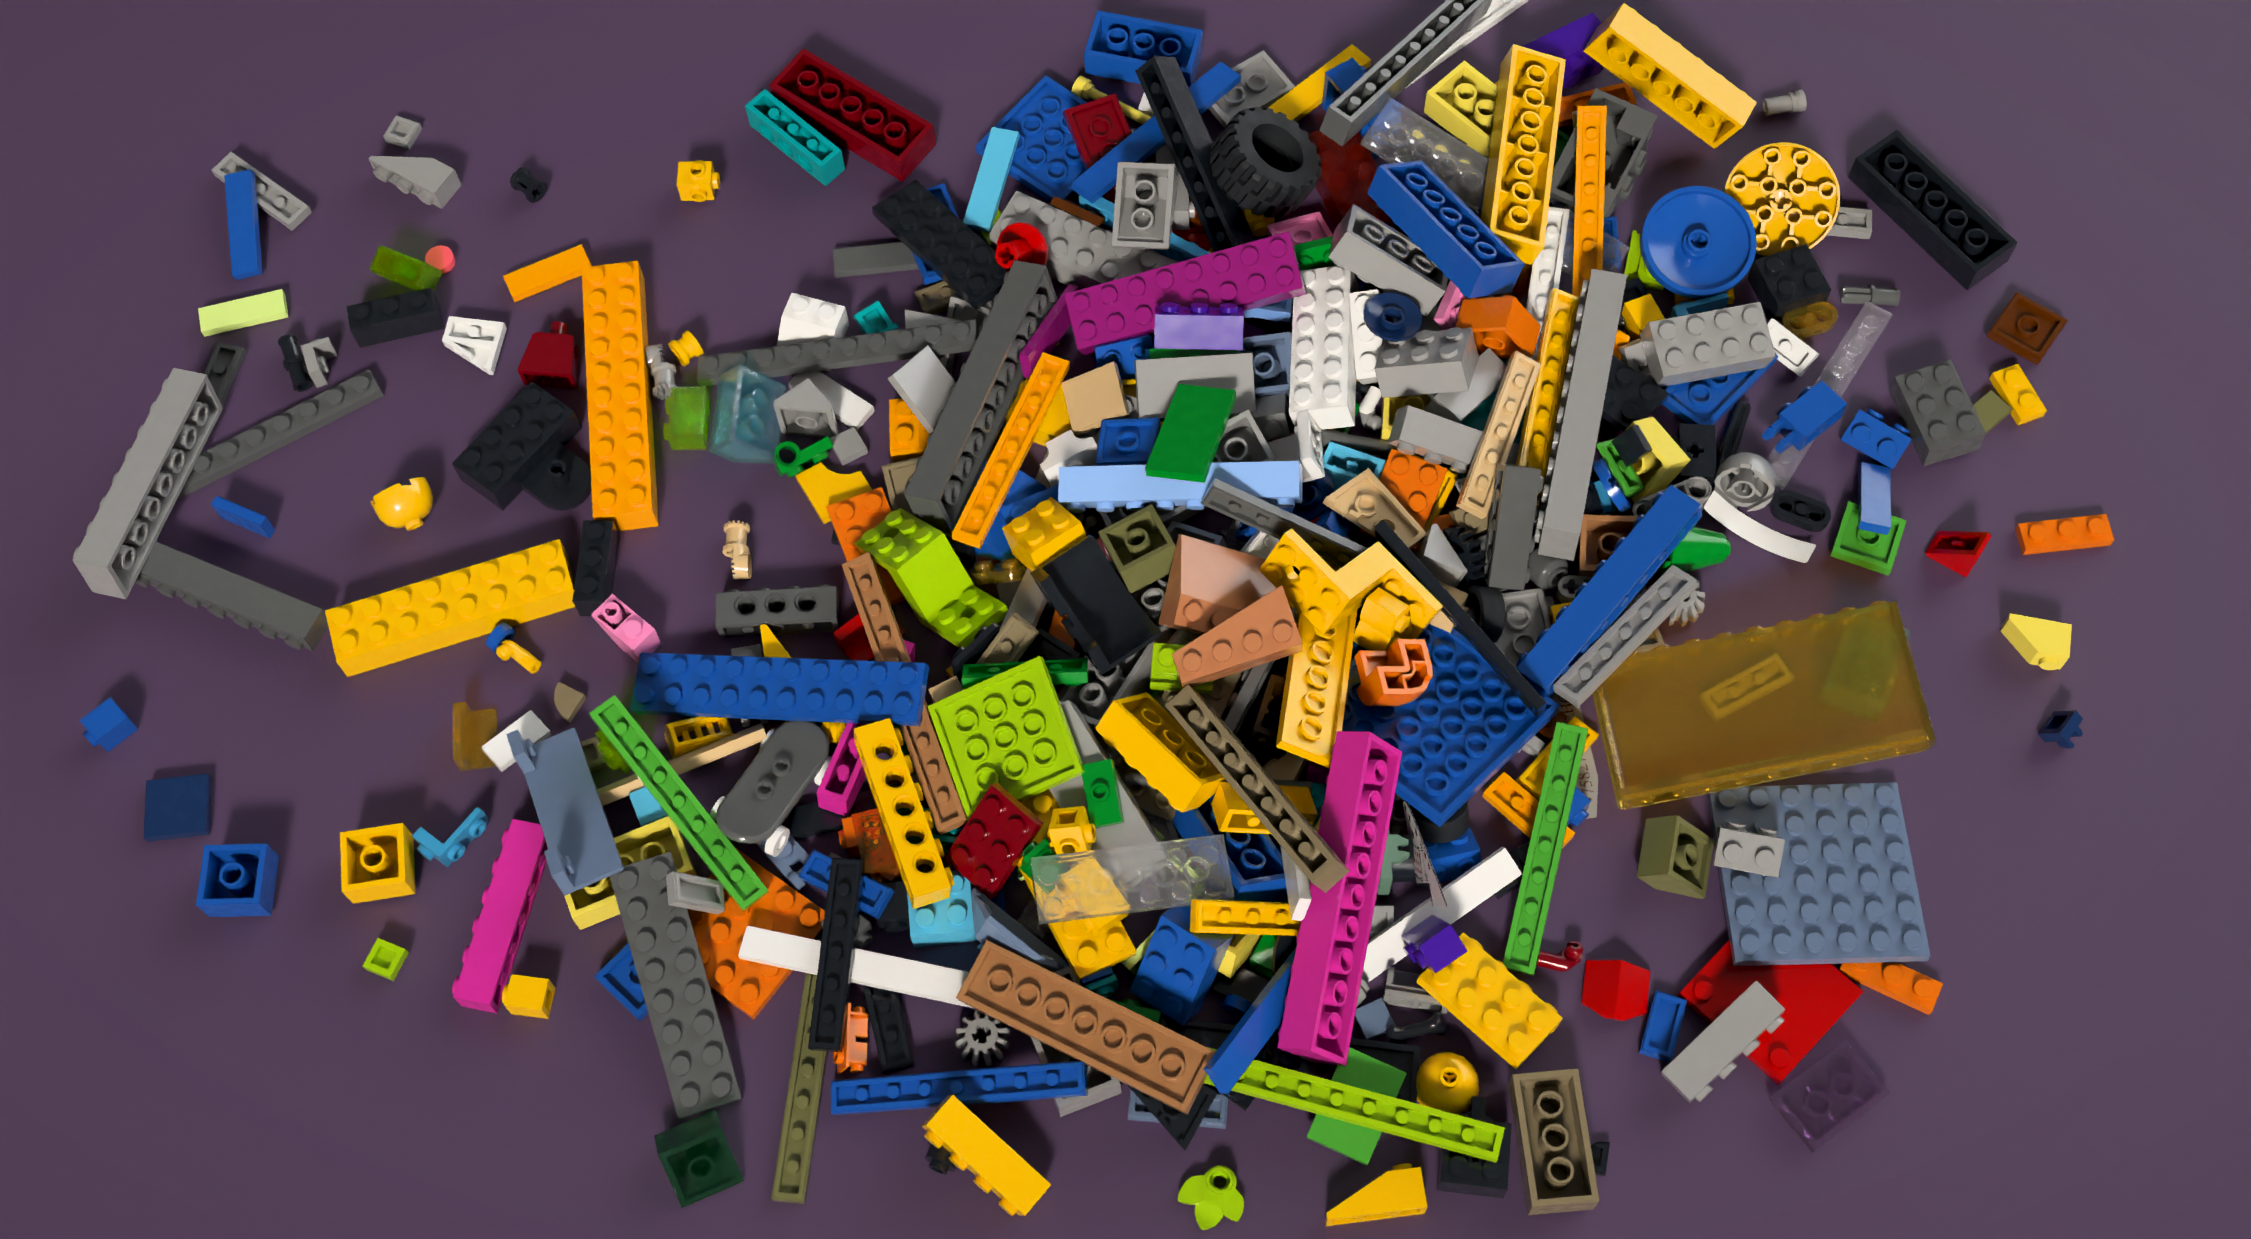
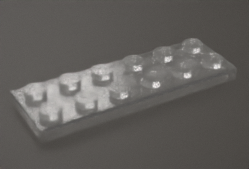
[1030,834,1234,925]

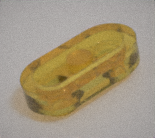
[1781,302,1838,339]
[969,558,1026,584]

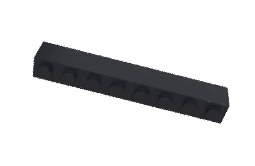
[1135,56,1256,252]

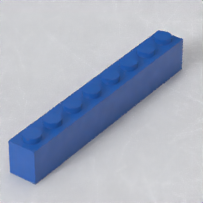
[1516,485,1702,697]

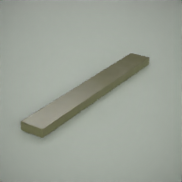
[771,973,828,1204]

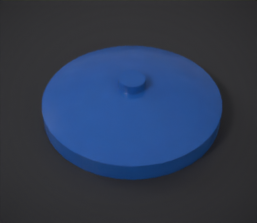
[1640,186,1757,299]

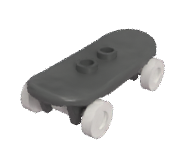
[710,721,832,857]

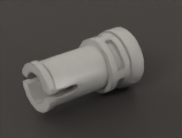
[1762,89,1807,116]

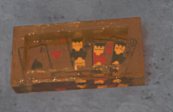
[851,808,896,876]

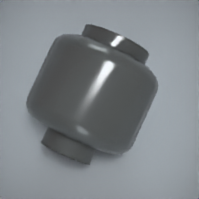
[1528,547,1568,589]

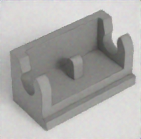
[1383,966,1448,1014]

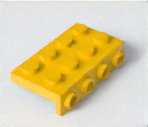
[1416,932,1563,1069]

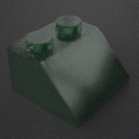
[654,1109,744,1208]

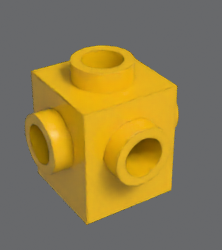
[677,160,720,202]
[1047,806,1096,859]

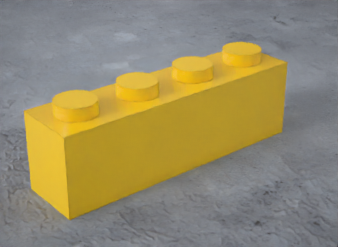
[922,1095,1051,1216]

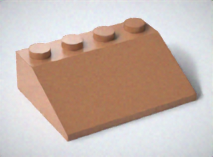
[1158,534,1288,635]

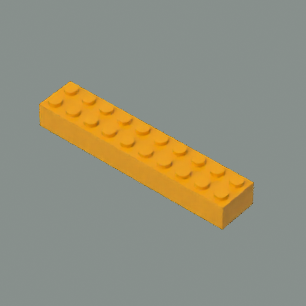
[581,261,659,531]

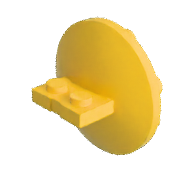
[1724,142,1840,256]

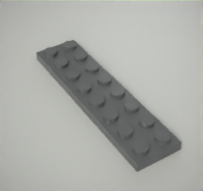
[610,852,743,1119]

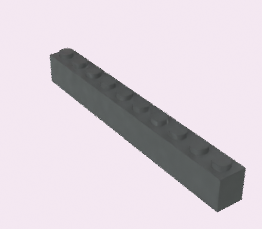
[1319,0,1492,146]

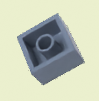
[1237,332,1292,399]

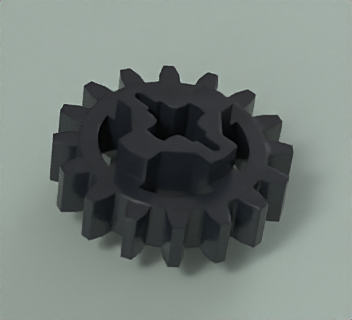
[1443,526,1487,592]

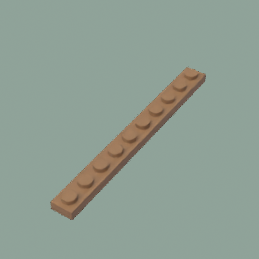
[841,552,968,835]

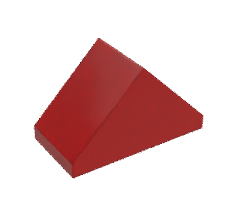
[1925,531,1991,577]

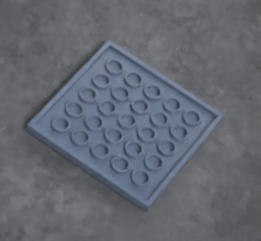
[1707,782,1931,966]

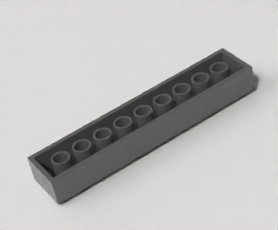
[904,260,1058,534]

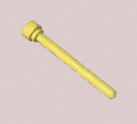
[1071,75,1151,125]

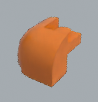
[1354,639,1433,706]

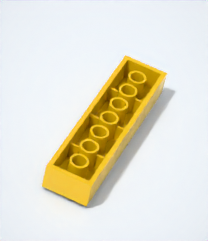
[1481,44,1566,265]
[325,539,575,677]

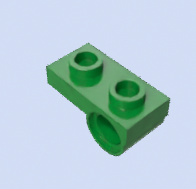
[772,436,833,478]

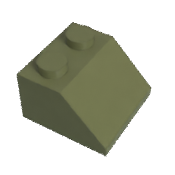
[1637,815,1714,899]

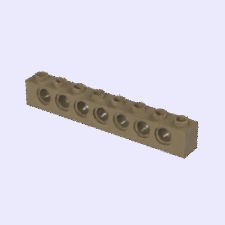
[1165,685,1350,893]

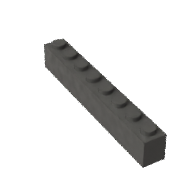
[135,542,328,651]

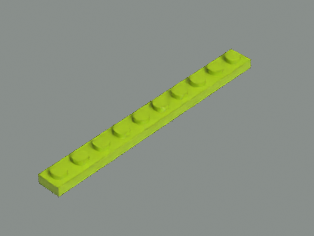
[1204,1046,1505,1163]

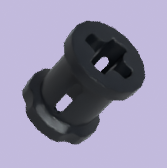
[510,167,547,203]

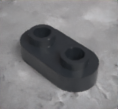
[1770,490,1831,532]

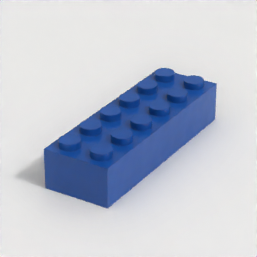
[1367,161,1525,299]

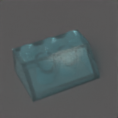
[709,364,786,464]

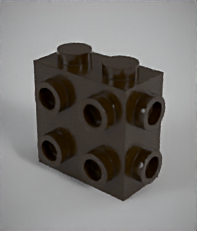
[1242,674,1286,758]

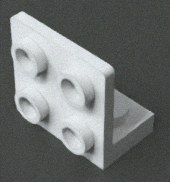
[1267,410,1325,483]

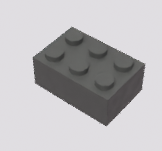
[1889,359,1986,467]

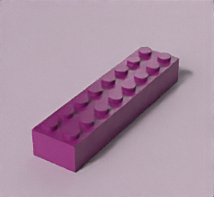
[1064,232,1306,355]

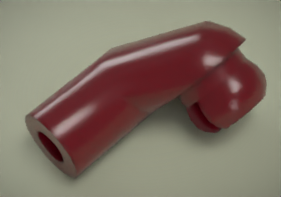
[1536,941,1583,972]

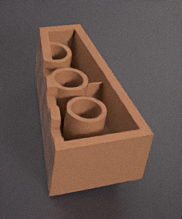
[1172,585,1303,689]

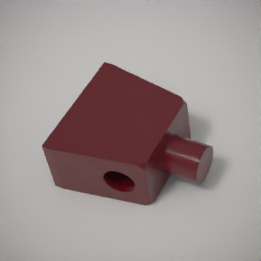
[518,321,579,389]

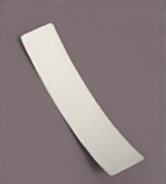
[1704,491,1816,563]

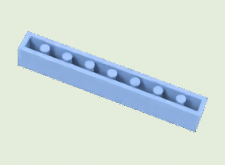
[1058,461,1303,513]

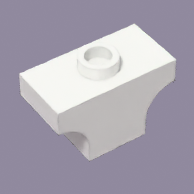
[1040,430,1098,487]

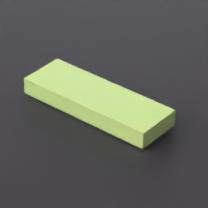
[198,289,289,337]

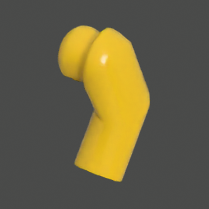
[496,640,541,674]

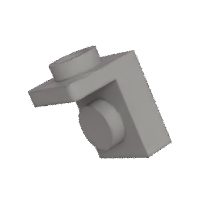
[301,337,337,388]

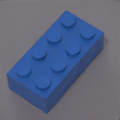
[1084,10,1203,87]
[1172,794,1287,903]

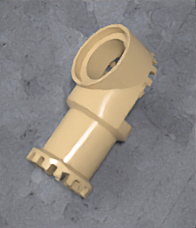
[722,520,752,579]

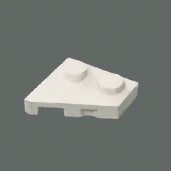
[442,316,507,375]

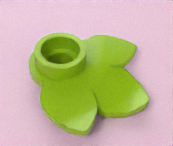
[1178,1165,1244,1230]

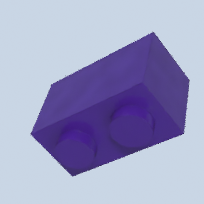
[1401,914,1467,973]

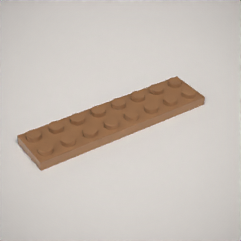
[956,940,1216,1115]

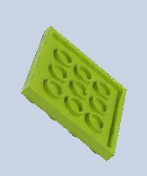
[927,656,1084,820]

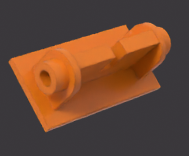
[833,1003,868,1075]

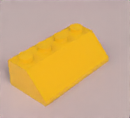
[1095,692,1228,813]

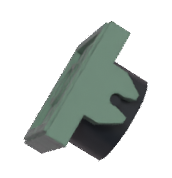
[1376,830,1414,900]

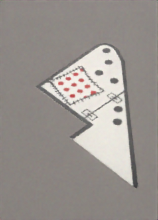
[1402,800,1448,907]

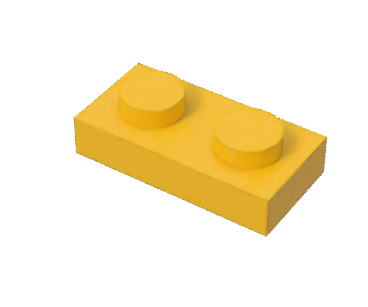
[1989,364,2047,425]

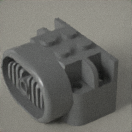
[1549,88,1658,219]

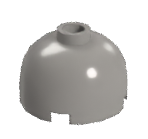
[1714,452,1776,511]

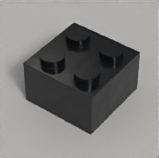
[1747,244,1831,322]

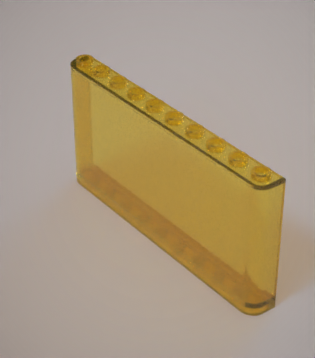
[1592,600,1935,809]

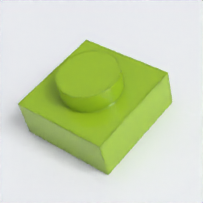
[362,938,409,981]

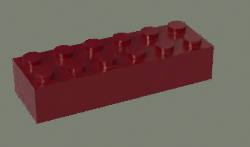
[769,48,936,182]

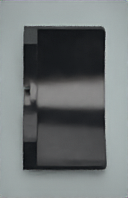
[1030,535,1162,675]

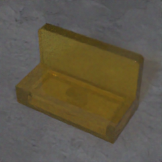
[453,702,497,771]

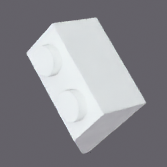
[777,293,849,371]

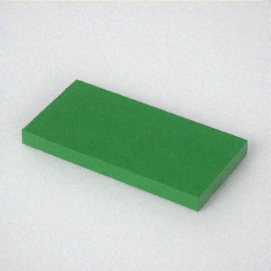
[1145,384,1237,483]

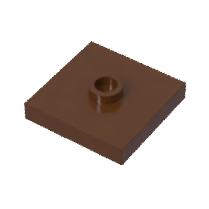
[1986,291,2068,366]

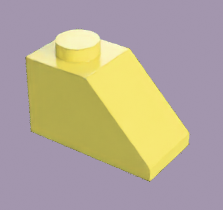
[2000,613,2072,670]

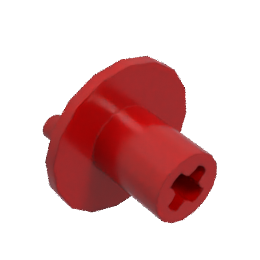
[995,222,1048,269]

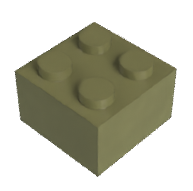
[1098,504,1176,594]

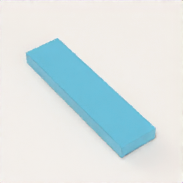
[963,127,1020,233]

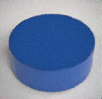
[486,622,515,653]
[1221,994,1252,1019]

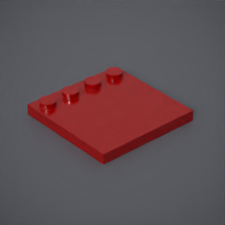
[1678,940,1863,1085]

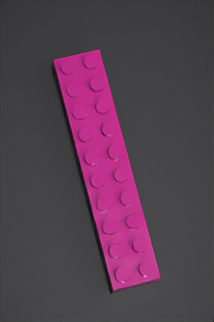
[1277,731,1402,1066]

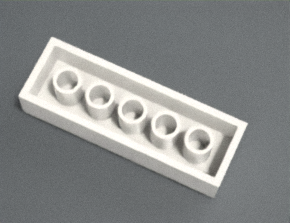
[1289,266,1358,430]

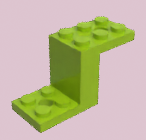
[855,508,1008,648]

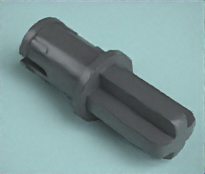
[1840,285,1900,307]

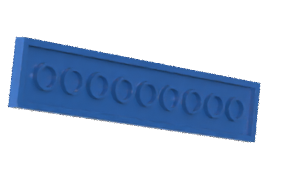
[630,653,929,726]

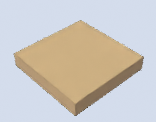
[1061,361,1130,436]

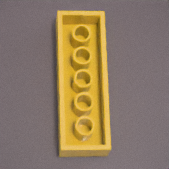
[1583,3,1757,149]

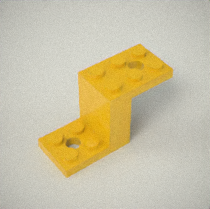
[1259,528,1443,639]

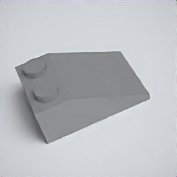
[1112,162,1178,250]

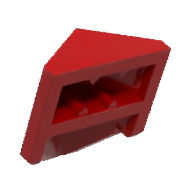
[1581,960,1651,1021]

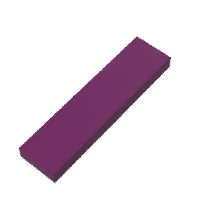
[1019,284,1079,378]

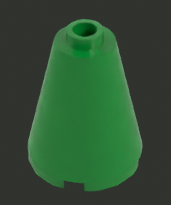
[1653,526,1731,578]

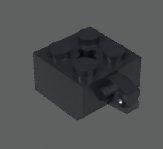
[1437,1096,1512,1198]

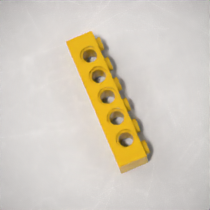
[854,718,954,909]

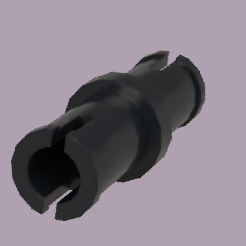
[278,334,312,392]

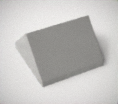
[773,378,839,438]
[1413,523,1468,588]

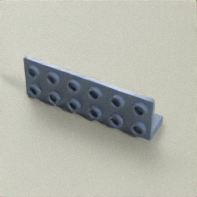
[506,728,624,896]

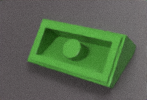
[1596,439,1645,499]

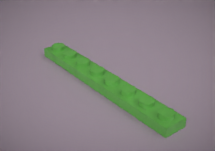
[589,695,769,912]
[1503,722,1588,976]

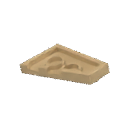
[1323,468,1426,549]

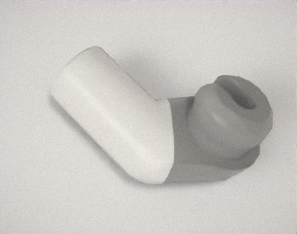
[1359,386,1382,431]

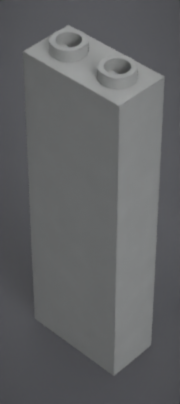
[1050,700,1173,896]

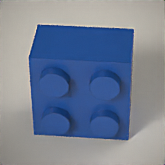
[196,844,279,917]

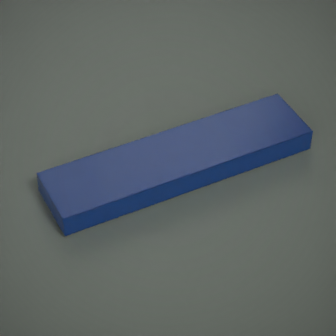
[224,169,263,280]

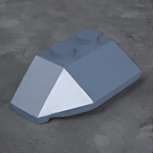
[971,888,1069,972]

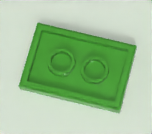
[1306,1047,1407,1166]

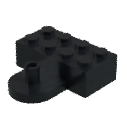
[452,382,592,511]

